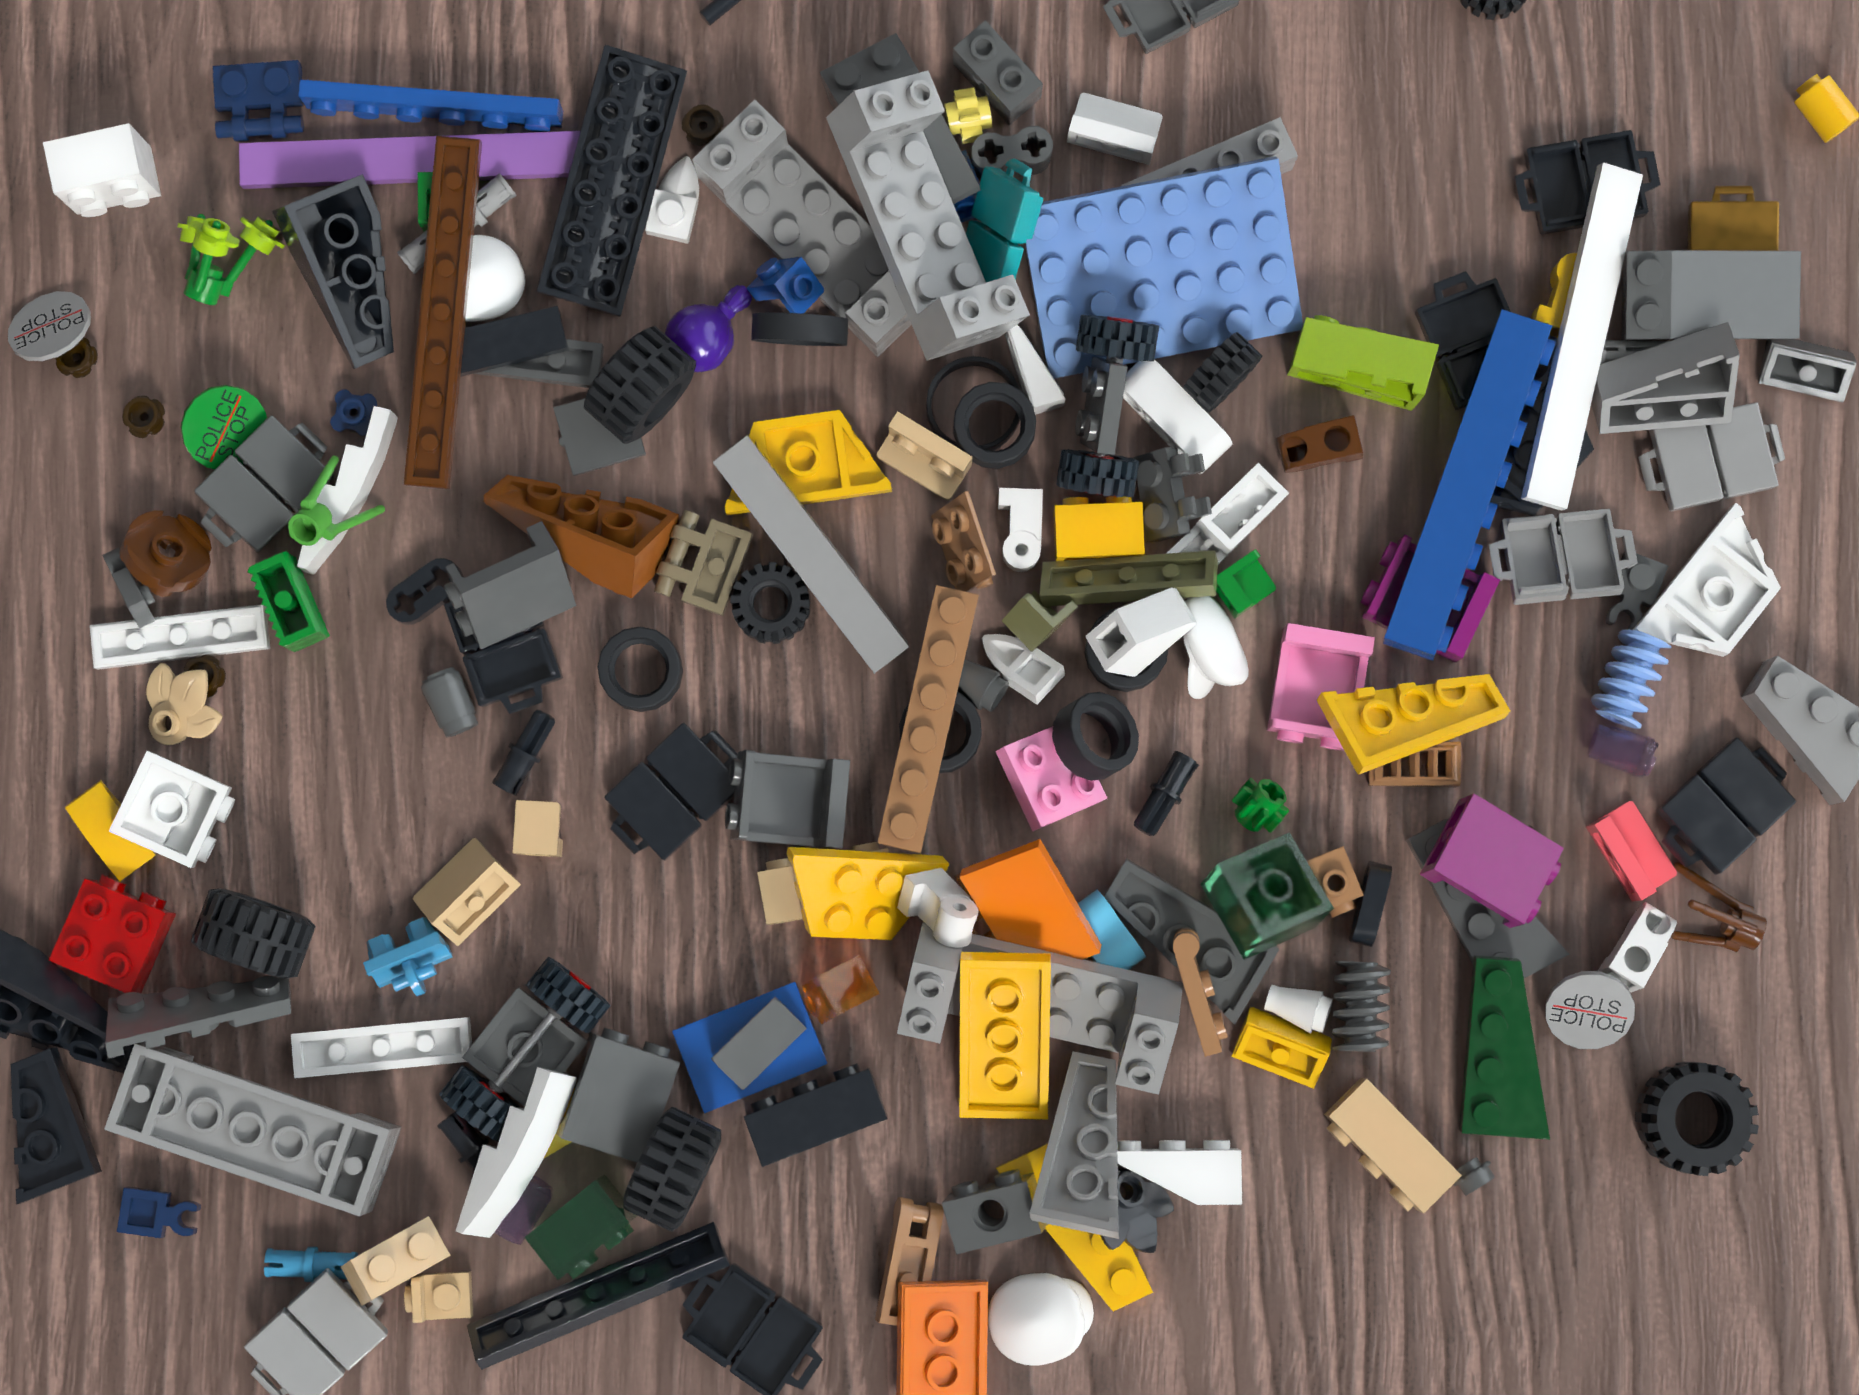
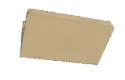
[413,838,521,946]

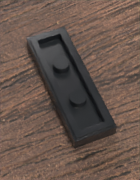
[460,306,569,377]

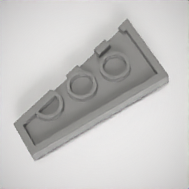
[1030,1051,1119,1239]

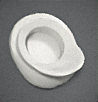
[466,235,525,322]
[1183,596,1249,699]
[988,1273,1094,1366]

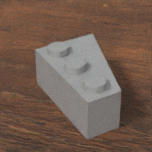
[1591,322,1740,434]
[1741,656,1859,805]

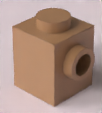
[1298,846,1364,917]

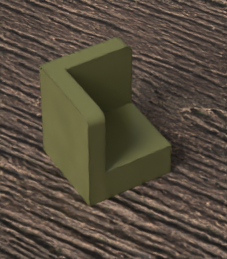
[1002,590,1078,652]

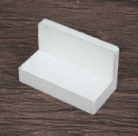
[1067,93,1162,165]

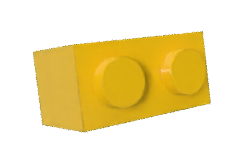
[1053,496,1145,561]

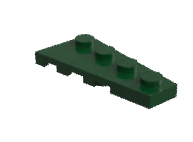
[1459,955,1550,1140]

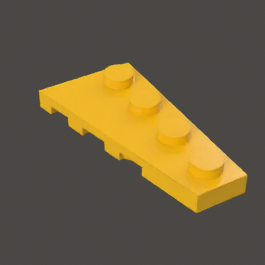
[1317,674,1511,775]
[996,1143,1153,1312]

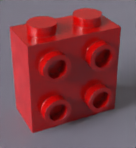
[49,874,176,993]

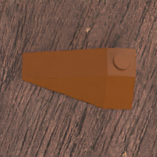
[483,475,679,598]

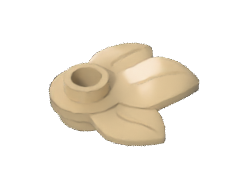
[146,663,223,745]

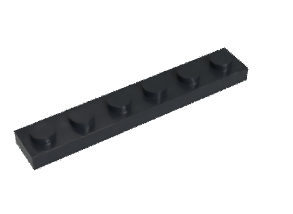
[467,1222,730,1370]

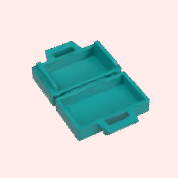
[966,158,1044,283]

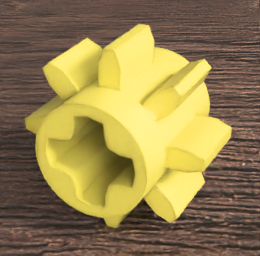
[944,87,992,144]

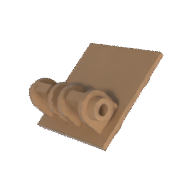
[931,491,996,592]

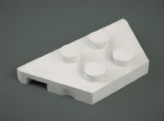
[1633,503,1781,657]

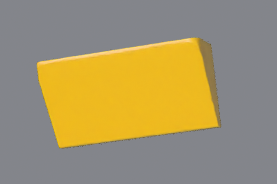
[1231,1007,1332,1089]

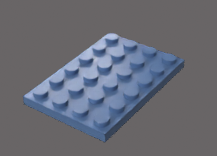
[1025,156,1303,378]

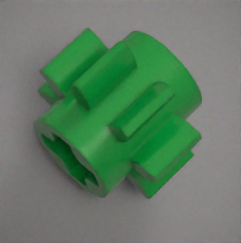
[1232,778,1289,833]

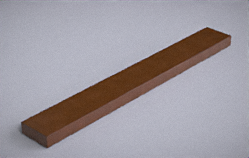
[404,136,482,489]

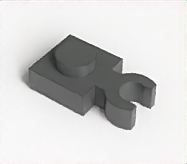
[102,548,156,628]
[1606,552,1668,630]

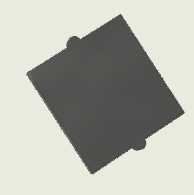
[553,398,646,476]

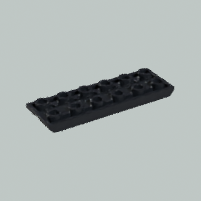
[536,45,687,317]

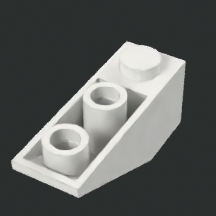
[1117,1140,1242,1205]

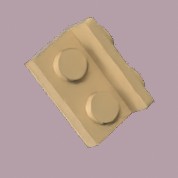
[877,411,972,500]

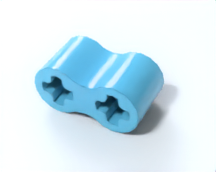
[1078,889,1146,970]

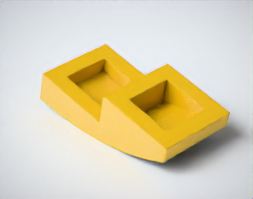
[65,780,156,881]

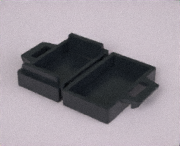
[1514,130,1661,235]
[1415,271,1537,410]
[444,602,563,714]
[604,723,738,861]
[1656,737,1796,875]
[682,1263,823,1395]

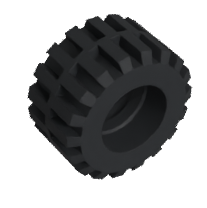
[583,326,696,444]
[190,888,316,978]
[1635,1062,1759,1176]
[623,1107,721,1232]

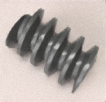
[1332,961,1391,1052]

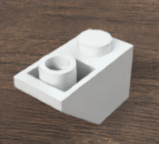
[1085,587,1197,677]

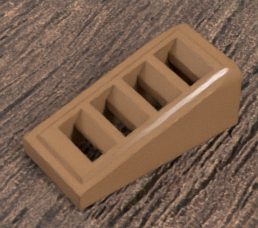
[1368,742,1461,788]

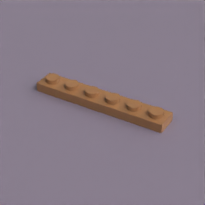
[878,585,979,854]

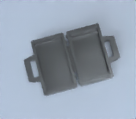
[1103,0,1240,54]
[194,415,334,553]

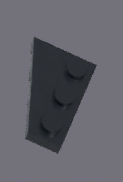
[10,1047,102,1205]

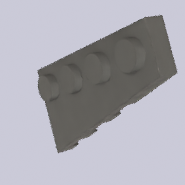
[1406,819,1570,978]
[1104,858,1279,1024]
[105,976,291,1058]

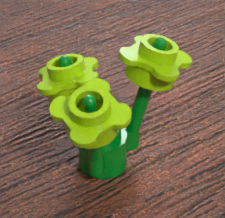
[177,214,285,305]

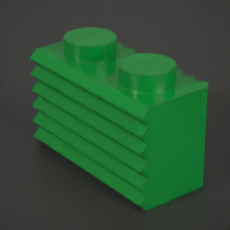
[247,551,330,652]

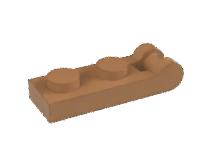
[1173,927,1228,1057]
[875,1197,944,1326]

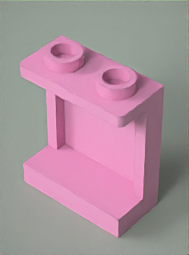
[1267,623,1375,750]

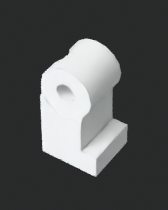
[998,488,1043,572]
[897,868,978,948]
[1598,902,1677,992]

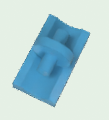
[363,917,453,997]

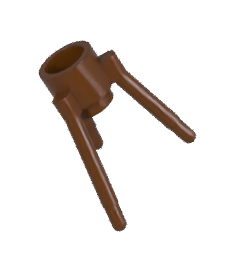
[1671,862,1767,952]

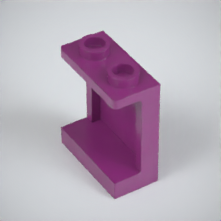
[1360,534,1500,663]
[1419,794,1564,928]

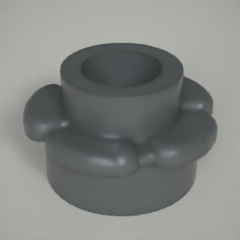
[1453,1157,1495,1196]

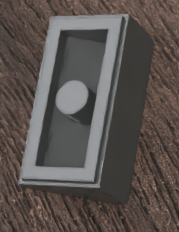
[1758,339,1857,402]
[711,997,807,1090]

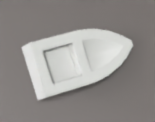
[645,156,699,244]
[982,634,1065,705]

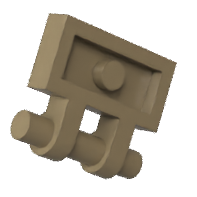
[654,510,753,616]

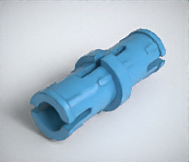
[264,1247,358,1282]

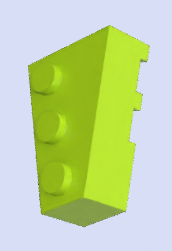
[1287,315,1439,411]

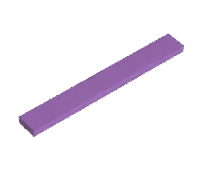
[239,131,580,189]

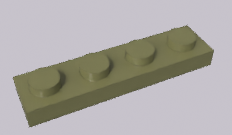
[1039,550,1218,607]

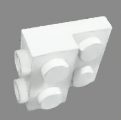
[109,751,235,868]

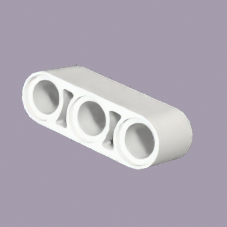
[1123,359,1233,474]

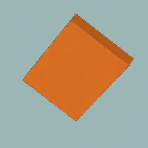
[959,839,1102,960]
[896,1280,988,1395]

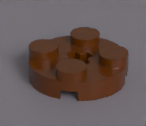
[119,510,212,597]

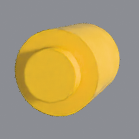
[1794,74,1859,143]

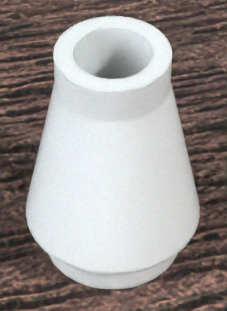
[1264,984,1333,1034]

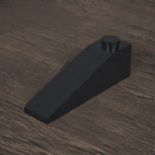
[272,174,394,369]

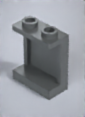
[444,521,576,649]
[725,750,850,849]
[556,1027,680,1163]

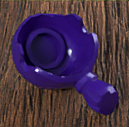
[664,285,752,372]

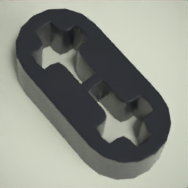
[386,558,464,625]
[1349,861,1392,947]

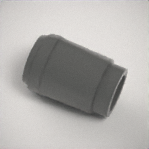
[421,667,479,738]

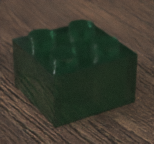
[1200,832,1334,960]
[524,1175,637,1280]

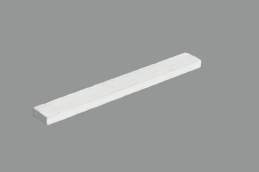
[1521,162,1643,510]

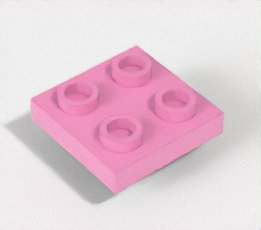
[995,726,1107,832]

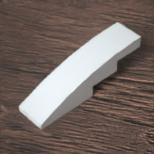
[297,406,398,575]
[1166,463,1289,600]
[456,1067,577,1238]

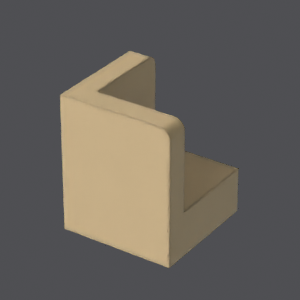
[513,800,563,857]

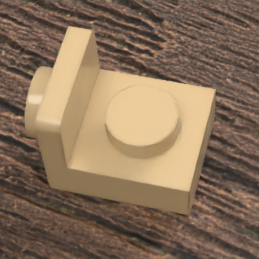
[404,1271,473,1323]

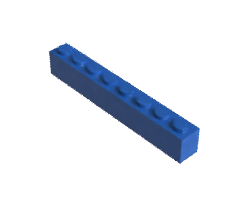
[1383,309,1556,661]

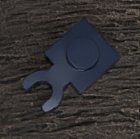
[117,1186,201,1238]

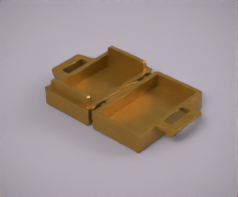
[1688,186,1779,251]

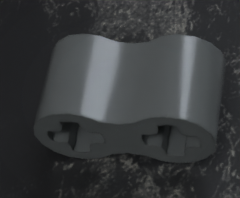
[971,126,1053,179]

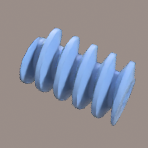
[1591,629,1672,729]

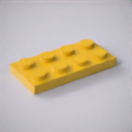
[959,952,1051,1120]

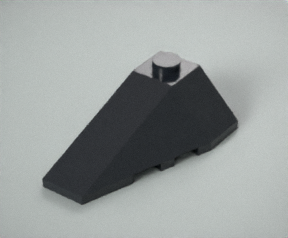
[0,929,134,1074]

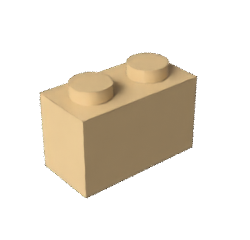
[341,1216,451,1306]

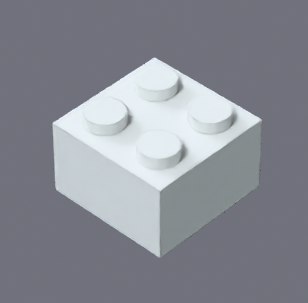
[43,123,161,217]

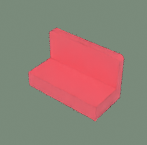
[1586,801,1677,902]

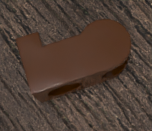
[1276,415,1363,473]

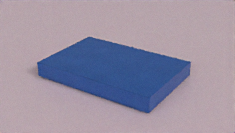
[672,982,828,1114]

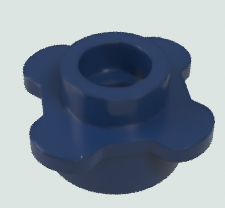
[330,389,378,436]

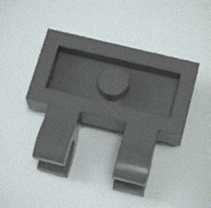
[1134,447,1212,542]

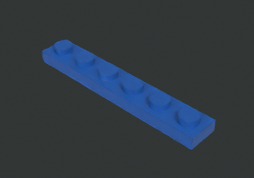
[298,80,564,132]

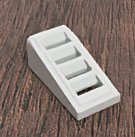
[1006,324,1066,415]

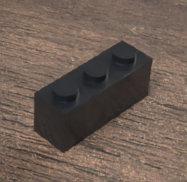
[743,1063,888,1167]

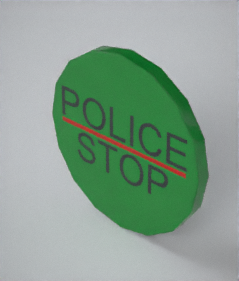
[180,385,267,469]

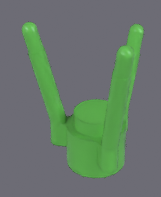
[288,455,385,546]

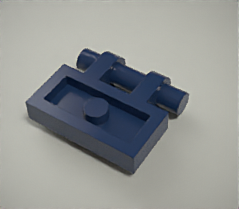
[213,60,304,142]

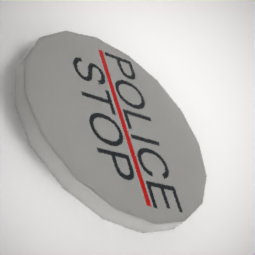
[8,291,91,361]
[1545,971,1635,1049]

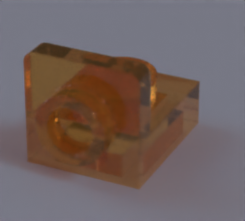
[802,955,880,1024]

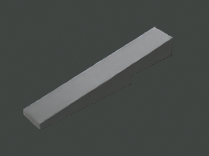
[713,435,909,674]

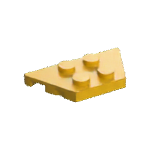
[725,410,892,515]
[787,847,949,940]

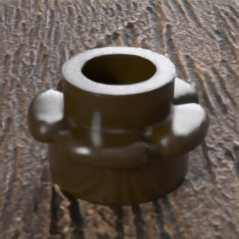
[682,104,724,146]
[55,337,98,378]
[122,395,165,438]
[183,655,226,698]

